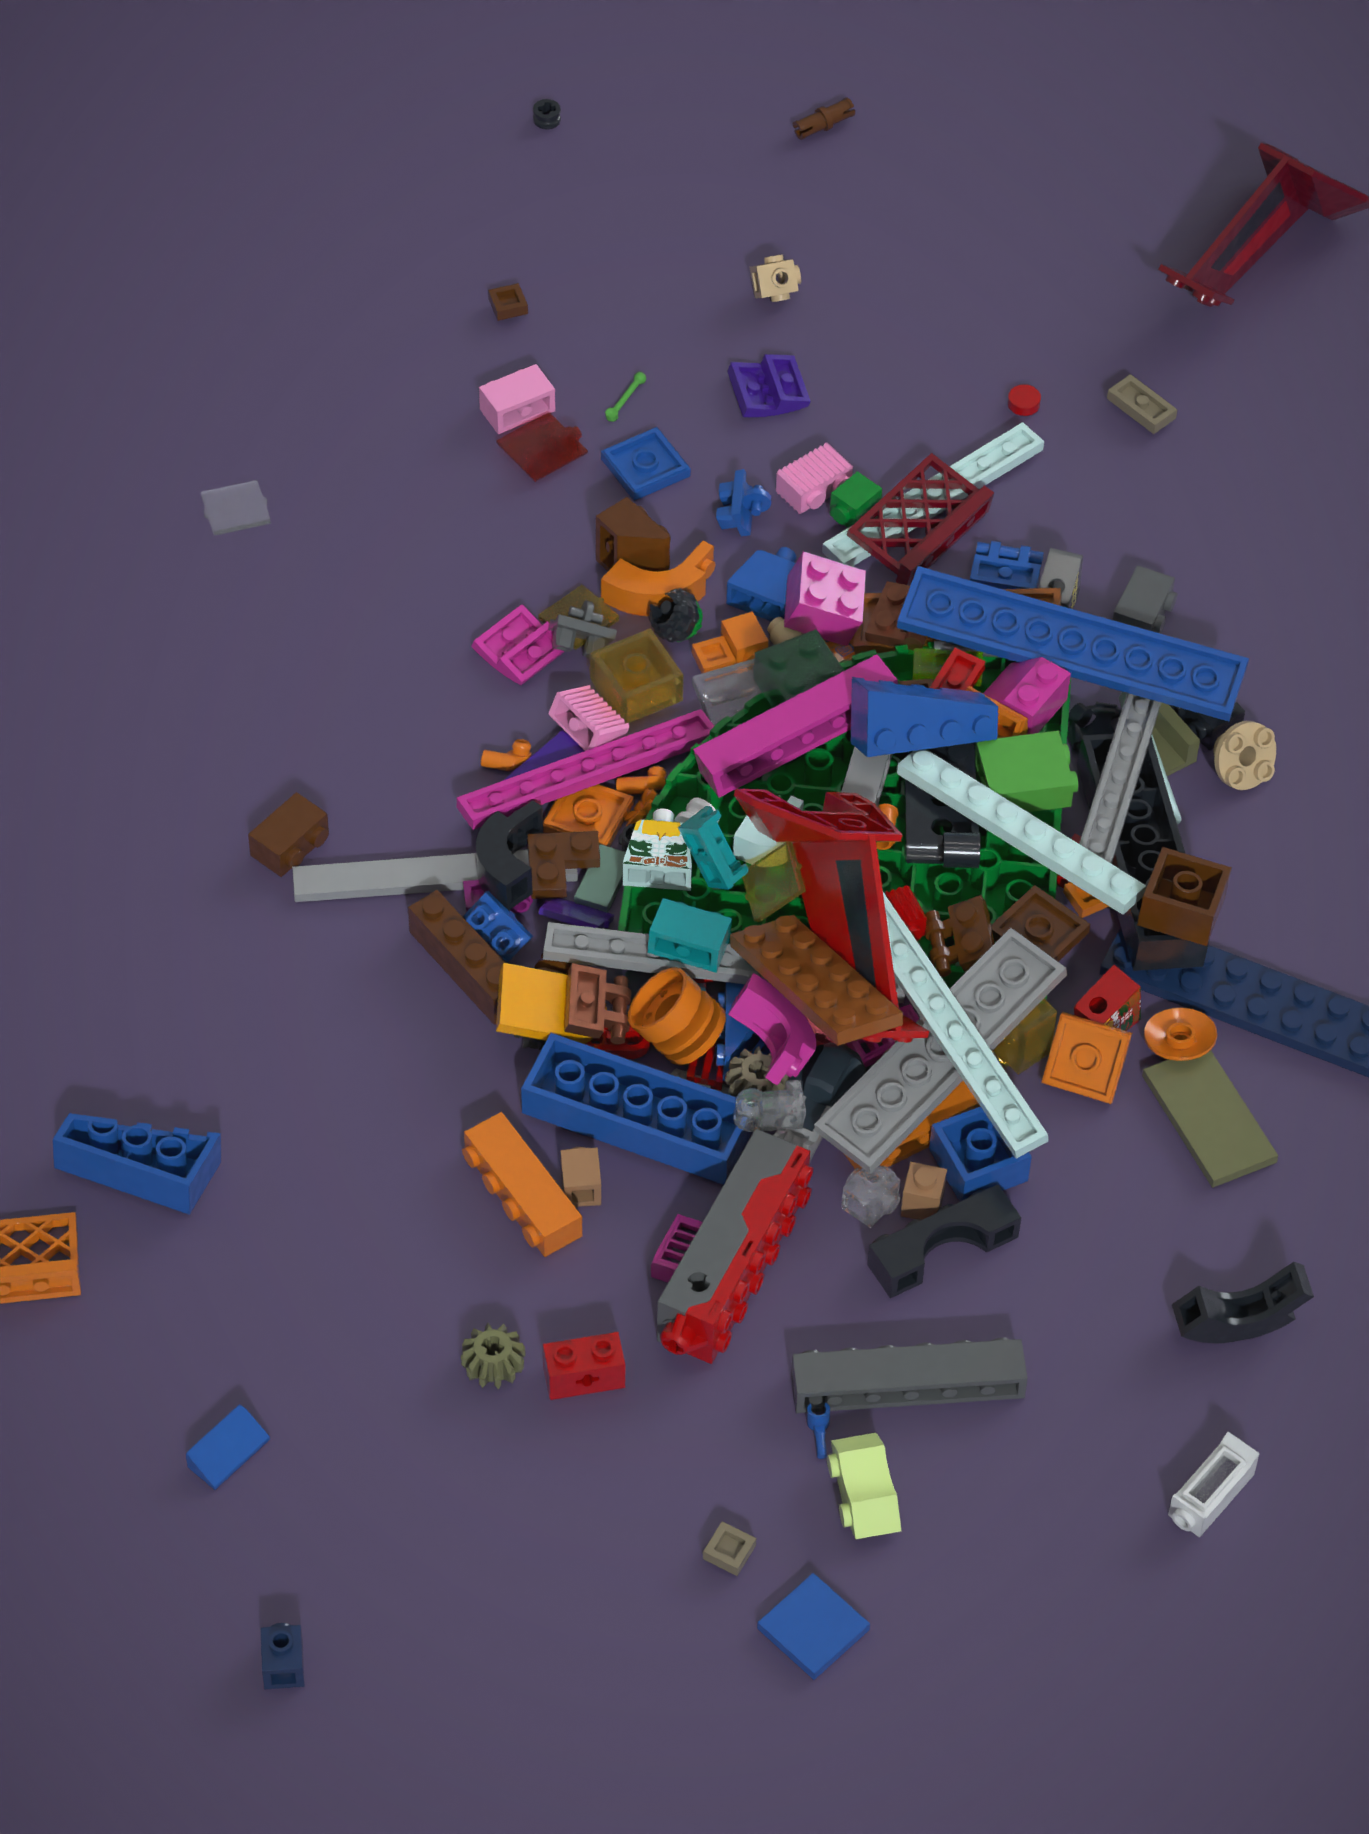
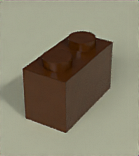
[248,792,329,877]

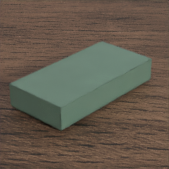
[574,844,626,912]

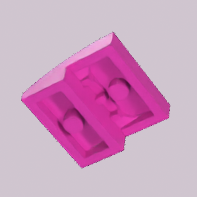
[471,604,564,685]

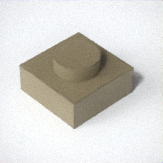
[703,1521,757,1576]

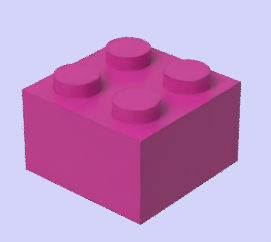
[784,551,866,646]

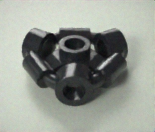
[1067,702,1122,750]

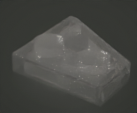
[692,658,769,726]

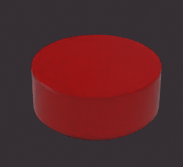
[1008,384,1041,416]

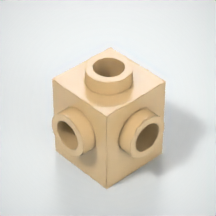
[750,254,801,302]

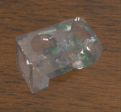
[733,1080,806,1132]

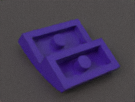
[727,354,811,417]

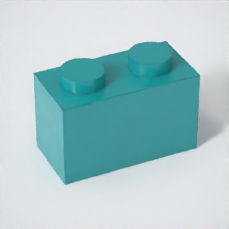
[647,898,732,973]

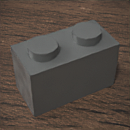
[1113,565,1178,634]

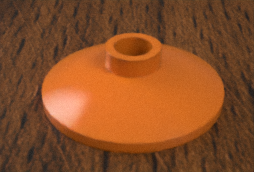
[1144,1008,1217,1061]

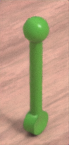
[605,372,646,422]

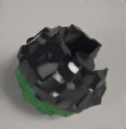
[649,588,703,643]

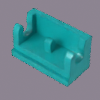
[678,806,749,890]

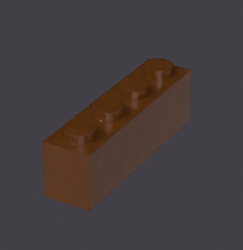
[408,890,505,1025]

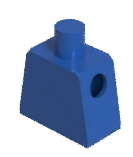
[726,547,797,621]

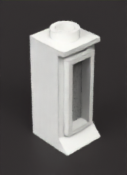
[1168,1431,1259,1538]

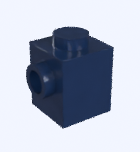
[261,1623,305,1690]

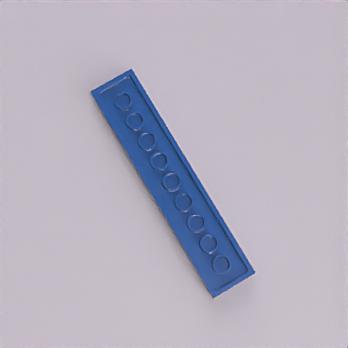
[897,566,1249,721]

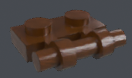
[925,895,995,977]

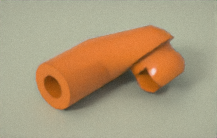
[481,739,532,771]
[616,766,667,795]

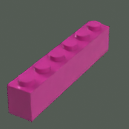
[693,654,898,798]

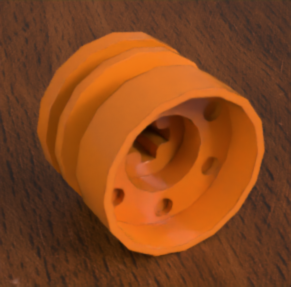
[628,967,726,1065]

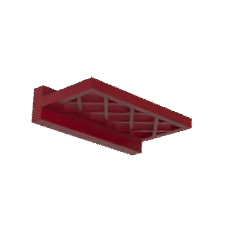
[847,453,994,586]

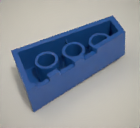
[851,677,998,757]
[53,1113,221,1215]

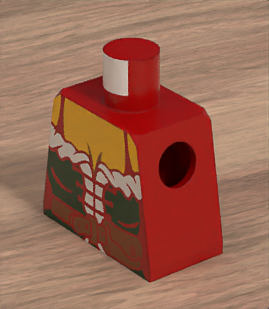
[1074,965,1141,1031]

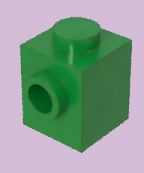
[830,471,882,528]

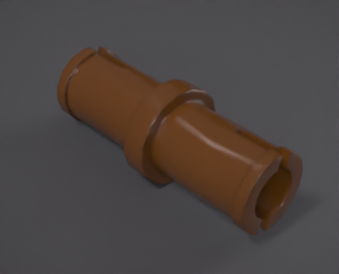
[793,97,855,140]

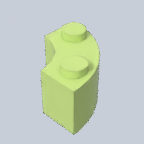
[827,1433,901,1539]

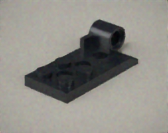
[904,742,980,868]

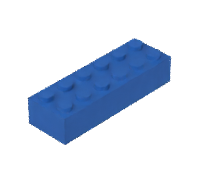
[521,1033,755,1185]

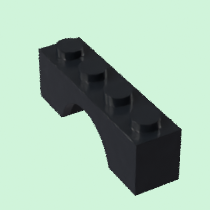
[867,1184,1021,1299]

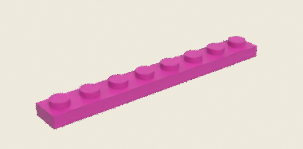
[456,709,714,830]

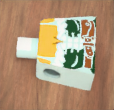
[623,809,692,891]

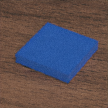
[601,427,691,501]
[757,1573,870,1680]

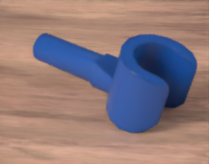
[807,1403,830,1459]

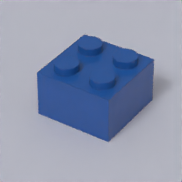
[929,1106,1032,1202]

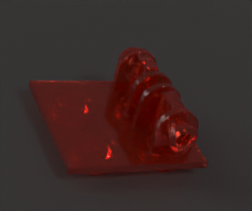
[496,412,588,482]

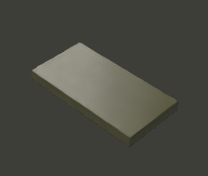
[1142,1050,1278,1188]

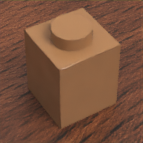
[561,1147,601,1207]
[901,1162,947,1220]

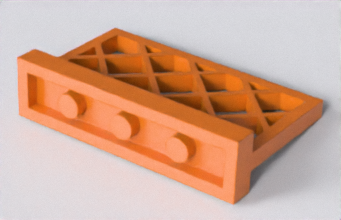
[0,1212,81,1304]

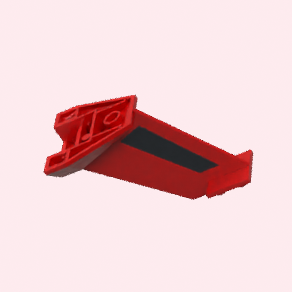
[734,789,929,1043]

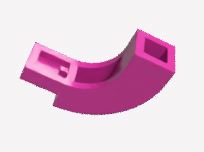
[728,973,816,1085]

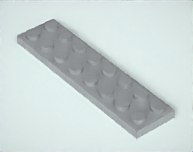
[814,928,1067,1174]

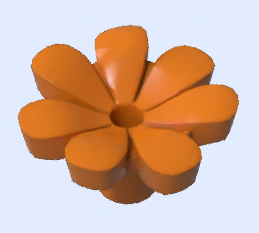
[624,789,657,826]

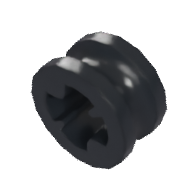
[533,99,561,130]

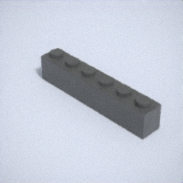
[791,1337,1028,1413]

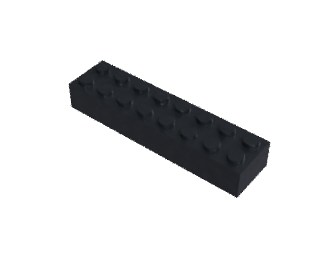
[1077,734,1210,971]

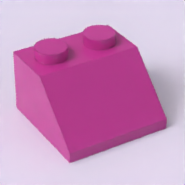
[983,657,1071,734]

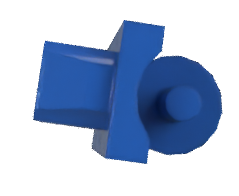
[716,469,772,537]
[463,891,534,963]

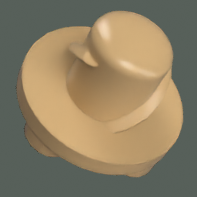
[1213,721,1276,790]

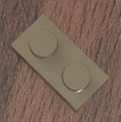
[1107,374,1178,434]

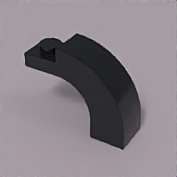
[476,800,543,911]
[1172,1262,1314,1344]

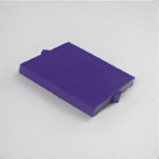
[538,898,614,929]

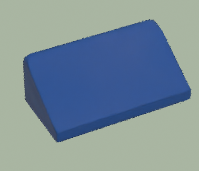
[186,1404,270,1490]

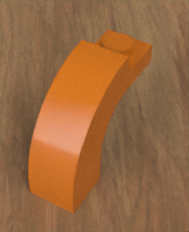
[601,541,715,616]

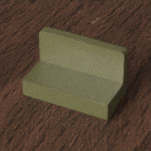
[1152,703,1200,776]

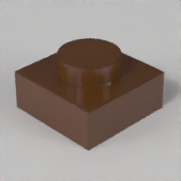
[488,283,528,321]

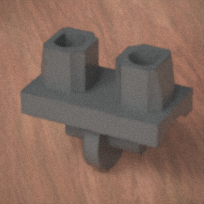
[548,600,617,660]

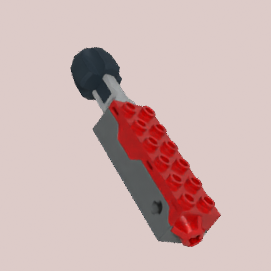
[657,1042,867,1364]

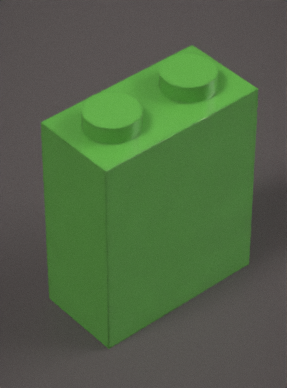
[975,730,1078,812]

